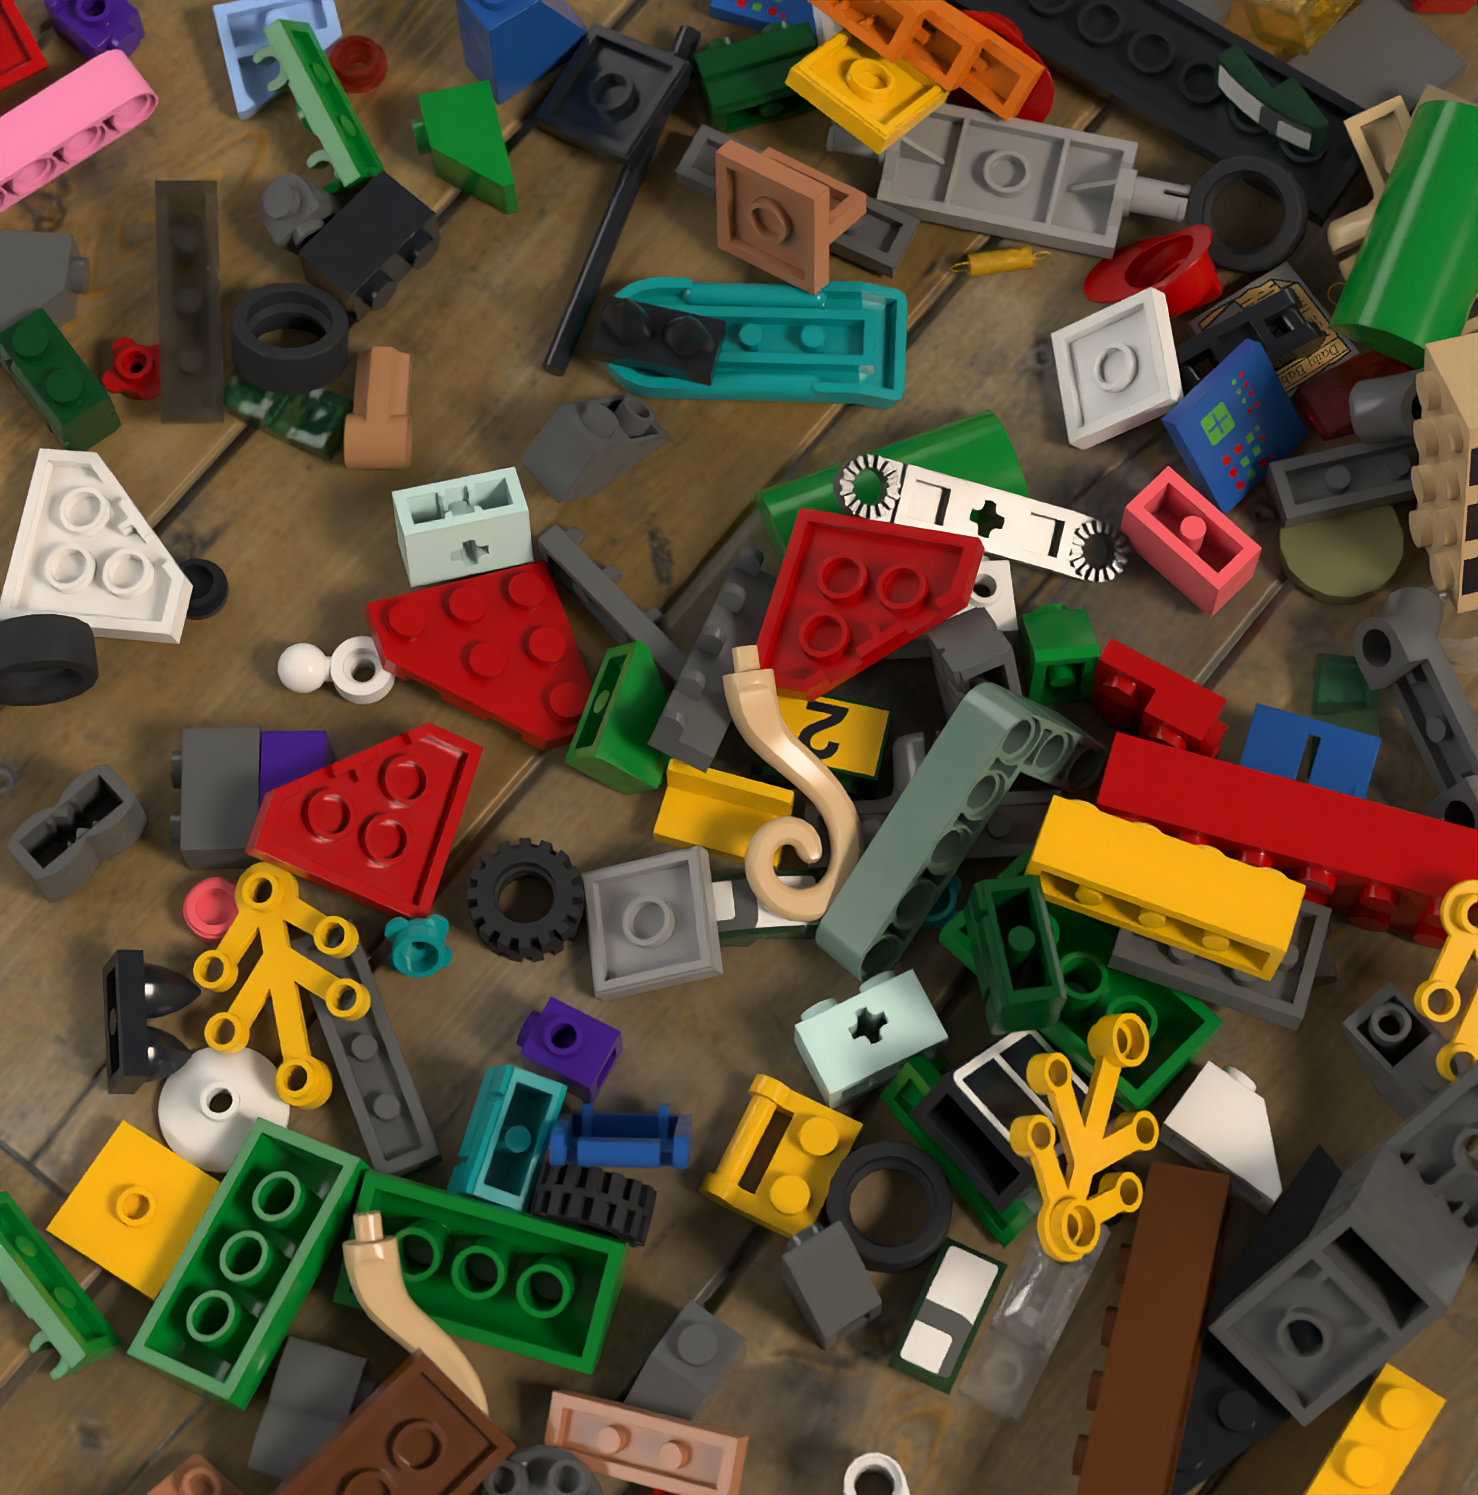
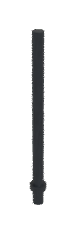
[542,25,701,377]

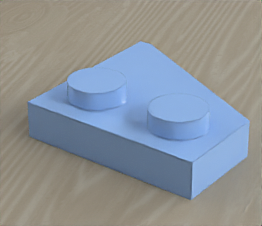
[213,0,344,121]

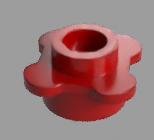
[102,337,171,400]

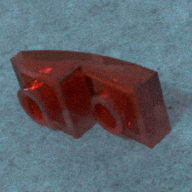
[1294,350,1417,442]

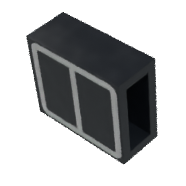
[910,1030,1119,1214]

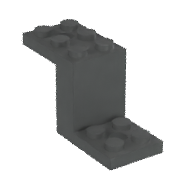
[1208,1059,1478,1427]

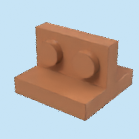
[715,139,866,295]

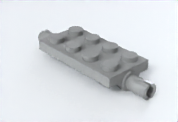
[826,103,1191,259]

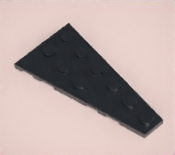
[1171,1143,1343,1495]

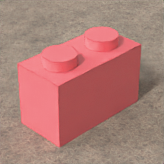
[1120,466,1262,618]

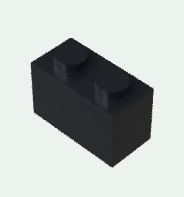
[298,170,441,322]

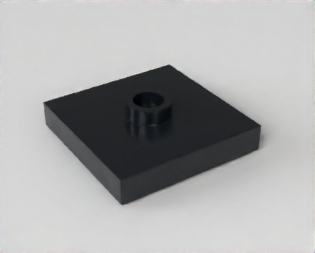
[532,23,696,170]

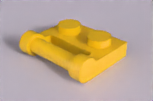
[698,1074,863,1239]

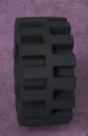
[467,838,585,962]
[529,1162,657,1248]

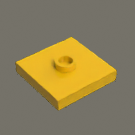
[785,28,949,155]
[46,1120,221,1303]

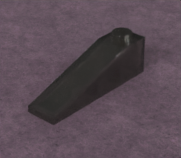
[154,180,224,424]

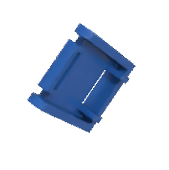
[550,1101,693,1169]

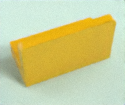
[653,758,794,874]

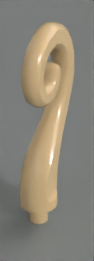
[722,645,864,922]
[342,1211,489,1417]

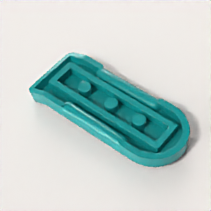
[603,277,907,410]

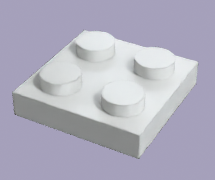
[1051,287,1184,450]

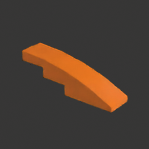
[807,0,1045,122]

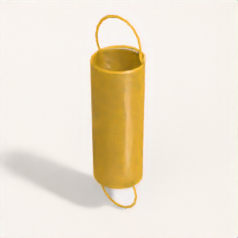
[950,245,1051,278]

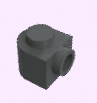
[259,174,341,256]

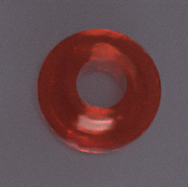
[328,35,388,94]

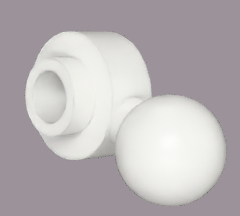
[278,636,395,704]

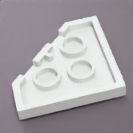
[0,448,193,644]

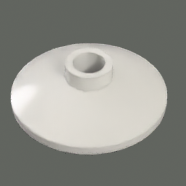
[158,1047,290,1174]

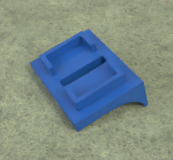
[1239,703,1382,799]

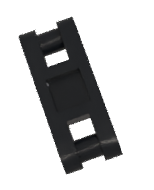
[1175,288,1326,397]

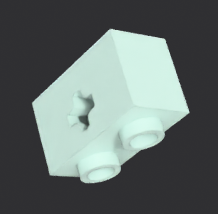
[392,467,533,588]
[794,969,949,1109]

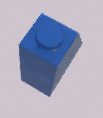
[455,0,589,105]

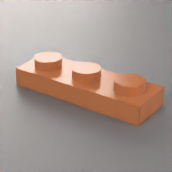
[544,1388,749,1495]

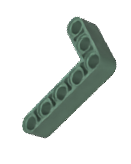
[815,682,1108,983]

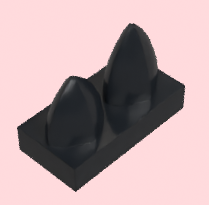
[590,295,727,386]
[102,949,201,1094]

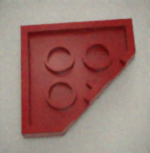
[756,507,985,702]
[364,560,592,751]
[244,722,484,921]

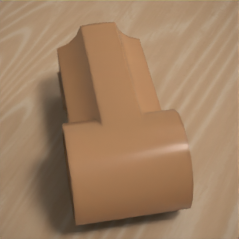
[344,346,412,471]

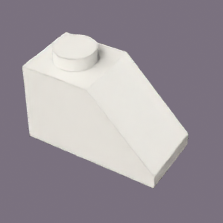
[1158,1061,1282,1216]

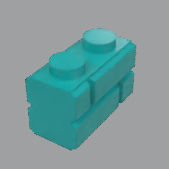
[447,1064,568,1213]

